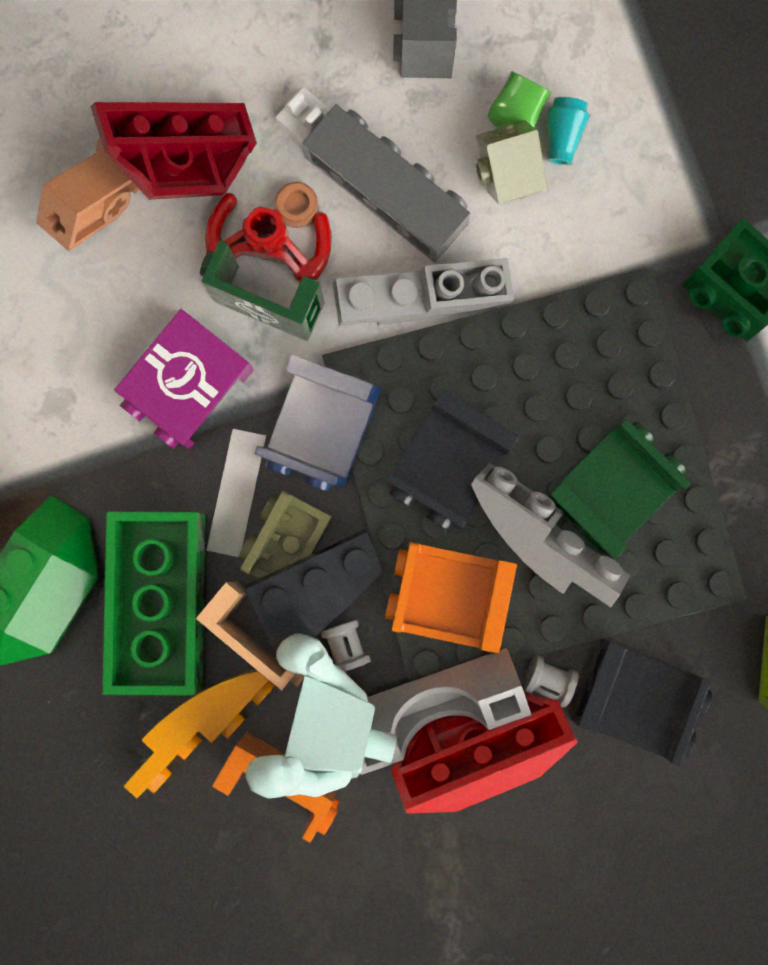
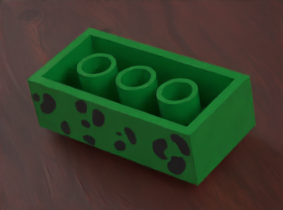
[103,512,206,695]

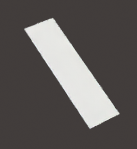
[206,429,266,557]

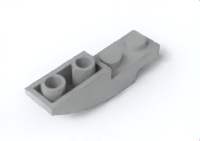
[333,258,514,326]
[471,463,630,607]

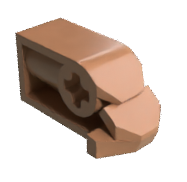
[36,139,139,251]

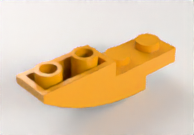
[124,669,275,799]

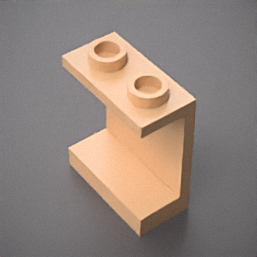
[196,581,305,691]

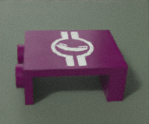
[114,309,254,449]

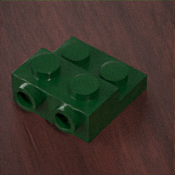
[682,217,768,342]

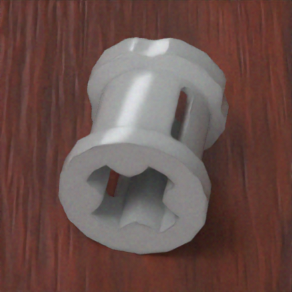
[320,619,371,672]
[522,655,579,708]

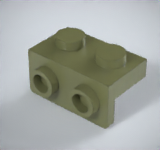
[239,491,332,578]

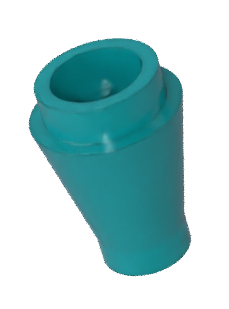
[547,97,590,165]

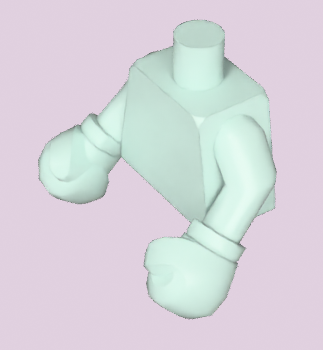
[246,634,397,798]

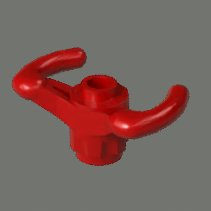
[204,193,332,282]

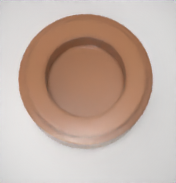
[275,182,319,228]

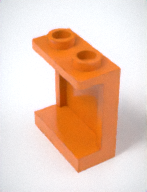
[385,542,517,654]
[212,732,339,843]

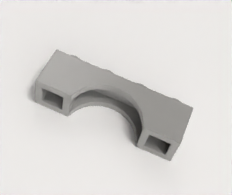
[360,648,531,775]

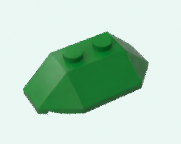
[0,495,99,666]

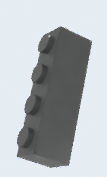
[302,104,471,263]

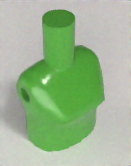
[488,71,551,129]

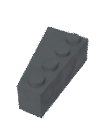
[393,0,457,79]

